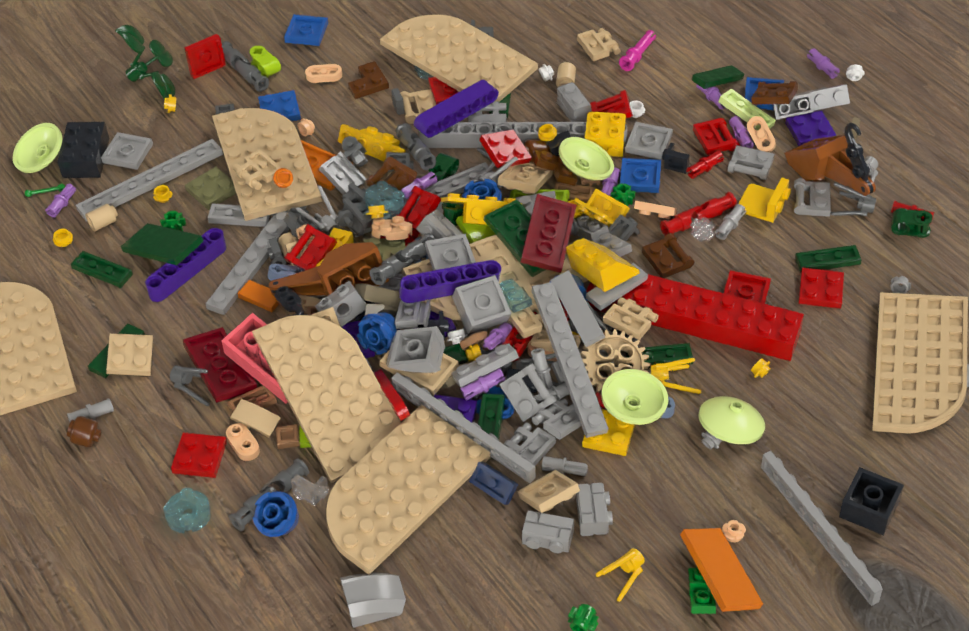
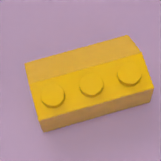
[566,238,640,292]

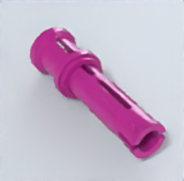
[619,30,656,71]

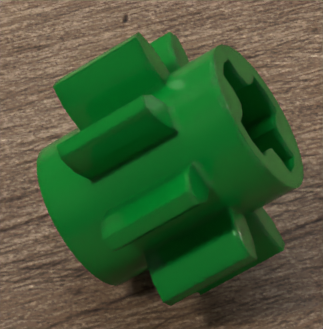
[610,183,635,206]
[160,211,187,231]
[568,604,599,631]

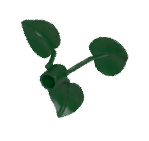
[115,25,176,100]

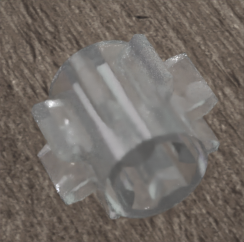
[690,217,716,242]

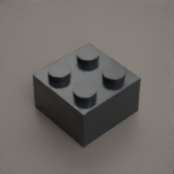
[839,467,904,536]

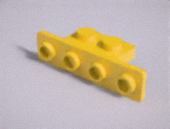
[338,124,406,161]
[441,193,522,225]

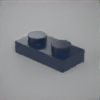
[469,462,519,505]

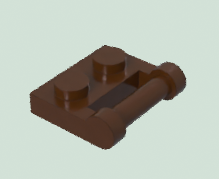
[751,81,798,105]
[366,157,417,199]
[642,233,695,278]

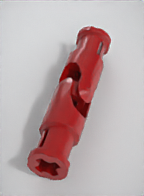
[660,192,737,236]

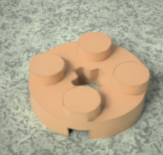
[372,216,412,240]

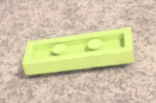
[718,89,776,130]

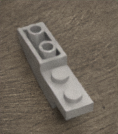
[773,84,850,120]
[576,216,632,257]

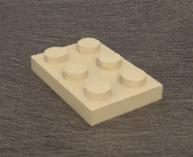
[497,162,553,194]
[379,351,458,396]

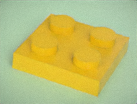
[582,409,635,456]

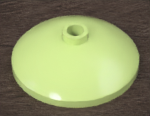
[13,123,62,173]
[559,137,614,181]
[601,369,668,425]
[698,396,765,444]

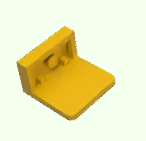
[585,112,626,157]
[738,178,791,223]
[574,189,630,228]

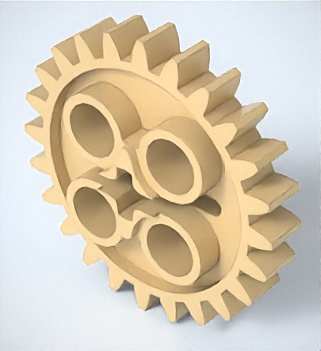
[580,329,650,394]

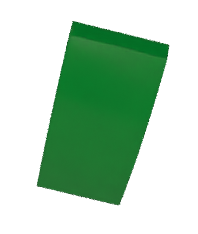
[688,567,716,614]

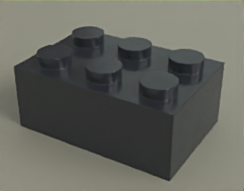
[57,121,109,178]

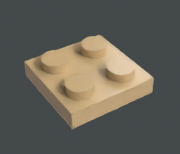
[107,333,153,376]
[517,470,580,513]

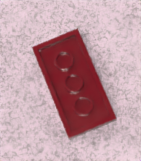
[520,194,576,273]
[183,327,257,403]

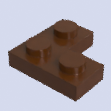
[348,61,389,99]
[532,150,578,186]

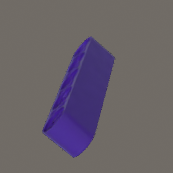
[413,80,499,138]
[145,228,227,302]
[399,260,501,303]

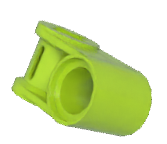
[250,46,281,77]

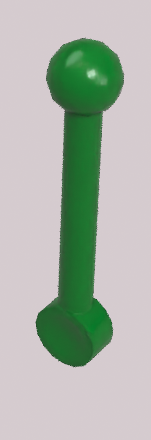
[24,184,65,197]

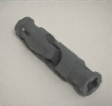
[222,41,269,92]
[395,123,436,170]
[370,233,435,285]
[228,458,310,531]

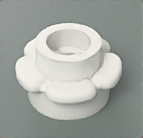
[539,64,554,82]
[846,64,865,81]
[630,100,645,118]
[447,329,468,345]

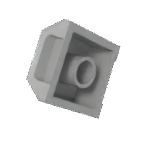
[386,326,445,373]
[340,573,406,628]

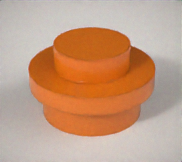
[273,168,293,188]

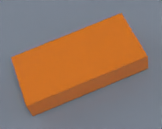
[237,280,279,312]

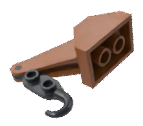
[784,123,876,196]
[269,242,389,316]

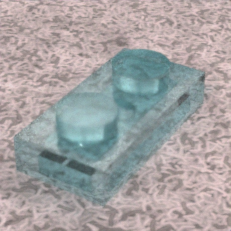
[499,279,532,313]

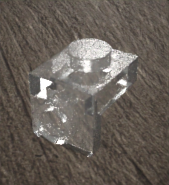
[291,474,329,506]

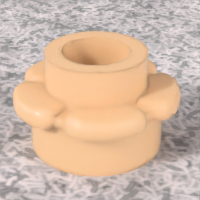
[297,118,315,136]
[722,520,746,542]

